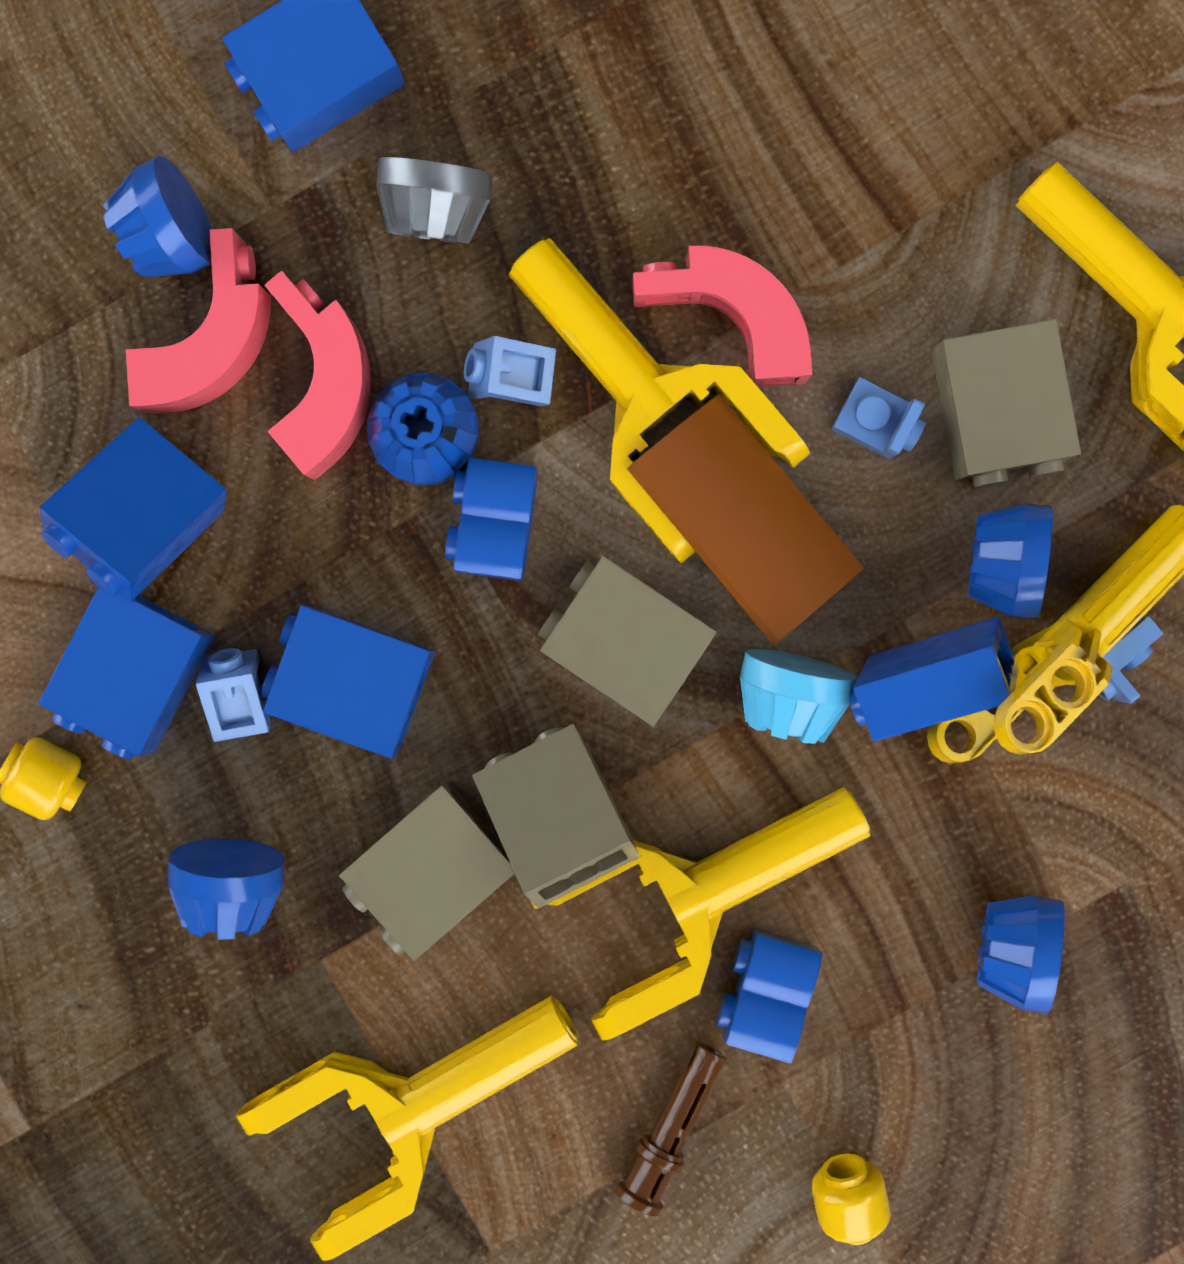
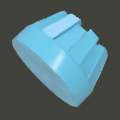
[740,649,858,744]

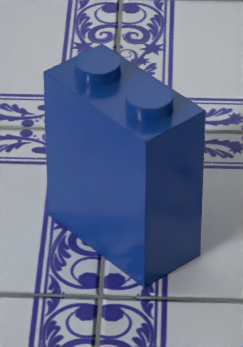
[222,0,405,153]
[39,417,227,603]
[38,587,216,759]
[261,605,436,759]
[849,616,1019,742]

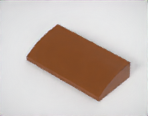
[627,394,864,645]

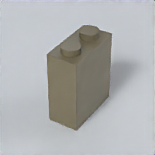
[931,319,1081,488]
[538,556,717,727]
[472,723,641,909]
[339,780,515,961]

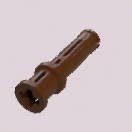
[615,1041,728,1217]

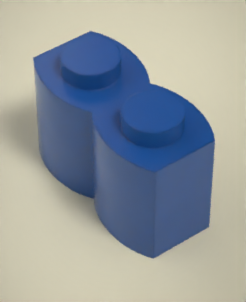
[445,458,538,581]
[716,928,823,1063]

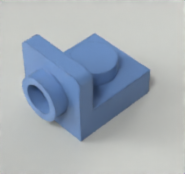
[464,336,556,406]
[831,377,926,460]
[1099,616,1164,704]
[196,648,271,742]

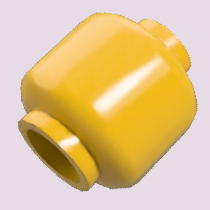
[0,737,87,820]
[812,1153,891,1245]

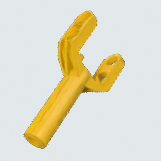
[1015,162,1184,451]
[509,238,810,564]
[927,505,1184,764]
[530,787,870,1041]
[236,995,579,1261]

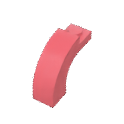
[126,228,271,414]
[632,246,813,387]
[264,270,371,481]

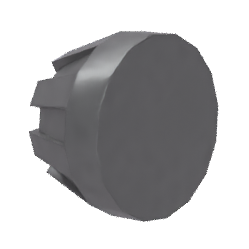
[376,157,493,244]

